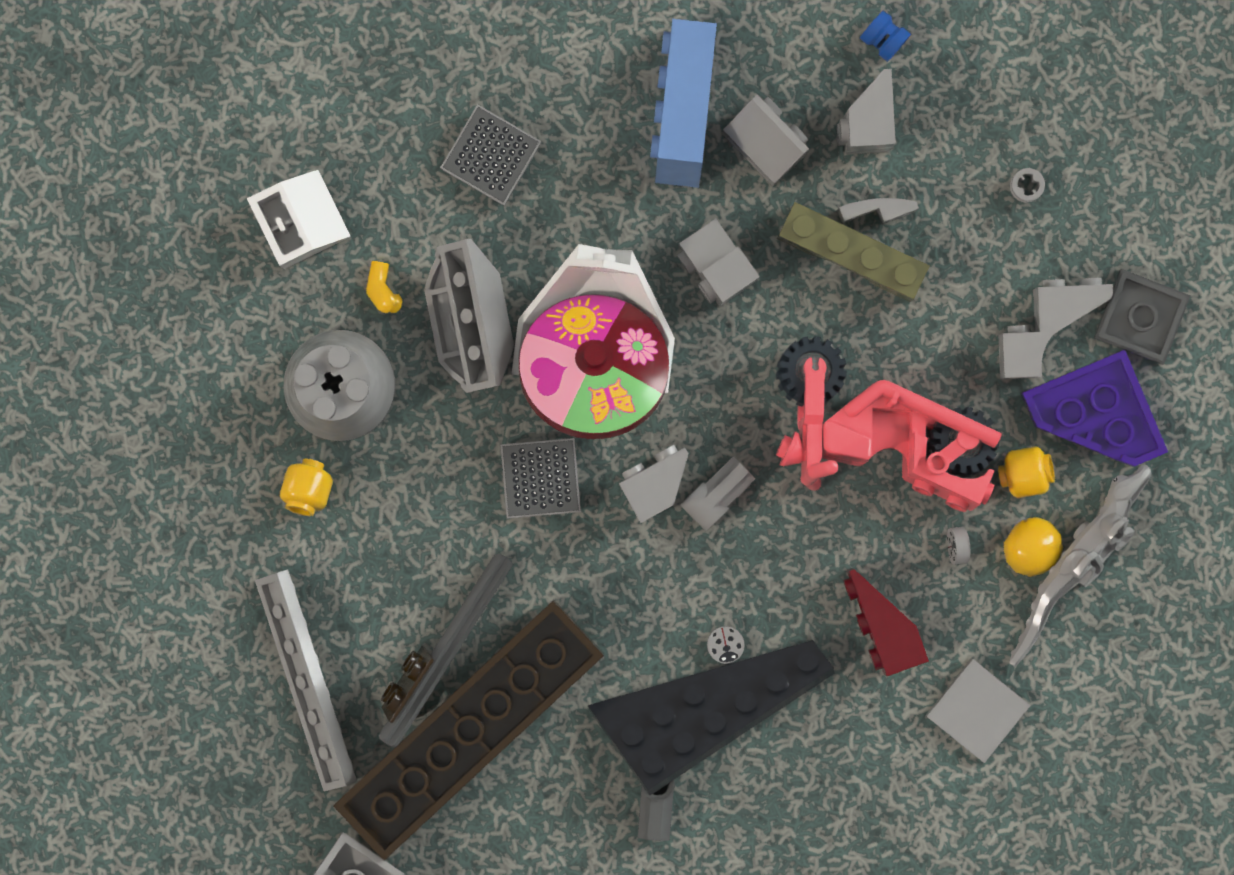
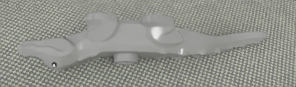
[1009,465,1152,666]

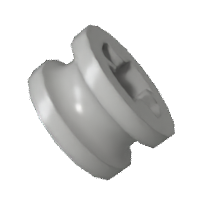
[1010,168,1045,203]

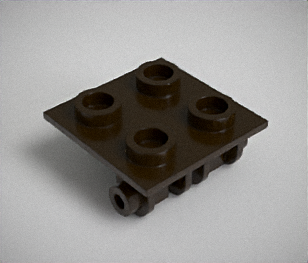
[381,646,434,723]

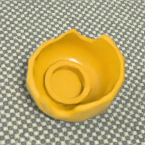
[1004,517,1063,577]

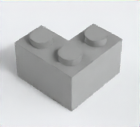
[677,218,760,307]

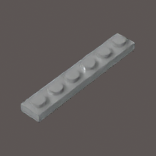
[255,569,357,791]

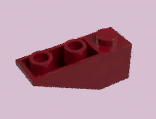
[843,568,929,676]

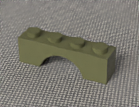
[777,202,930,302]

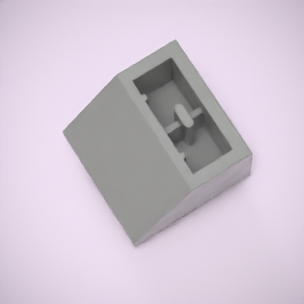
[722,94,809,187]
[619,445,688,523]

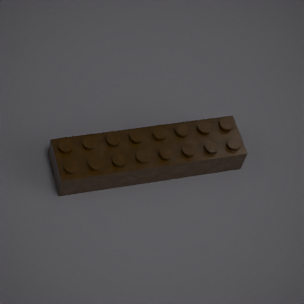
[333,599,604,861]

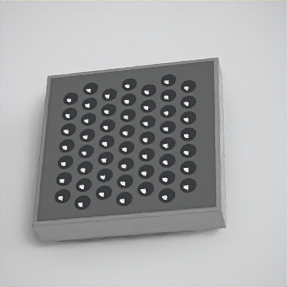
[440,104,542,206]
[500,438,581,519]

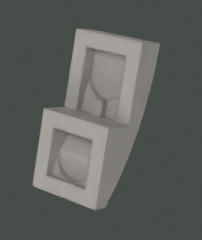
[836,198,919,225]

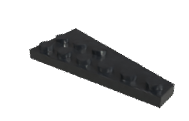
[588,640,835,795]

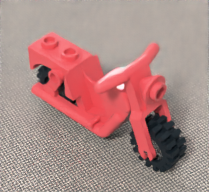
[776,336,1002,512]

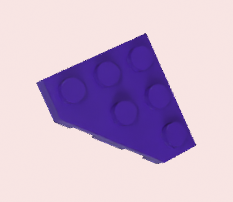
[1021,350,1168,467]

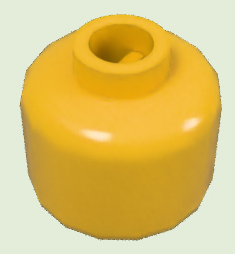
[998,447,1055,498]
[280,459,333,516]

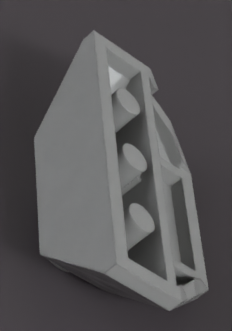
[424,239,514,393]

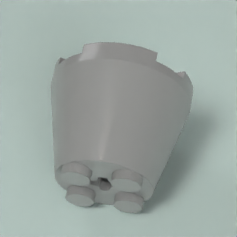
[284,330,396,441]

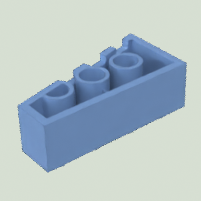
[650,19,717,188]

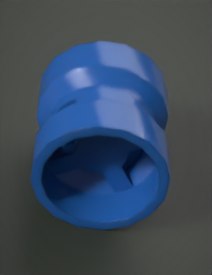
[859,10,911,62]

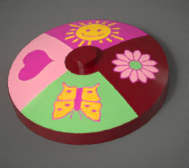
[519,295,669,439]

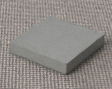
[925,658,1031,763]

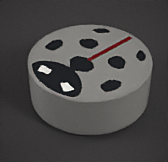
[947,527,971,565]
[707,626,744,664]

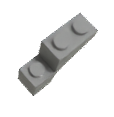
[998,278,1113,379]

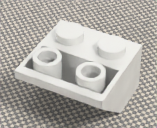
[247,170,351,269]

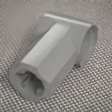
[680,456,755,531]

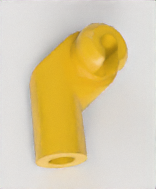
[366,261,402,314]

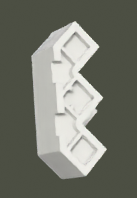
[512,244,675,393]

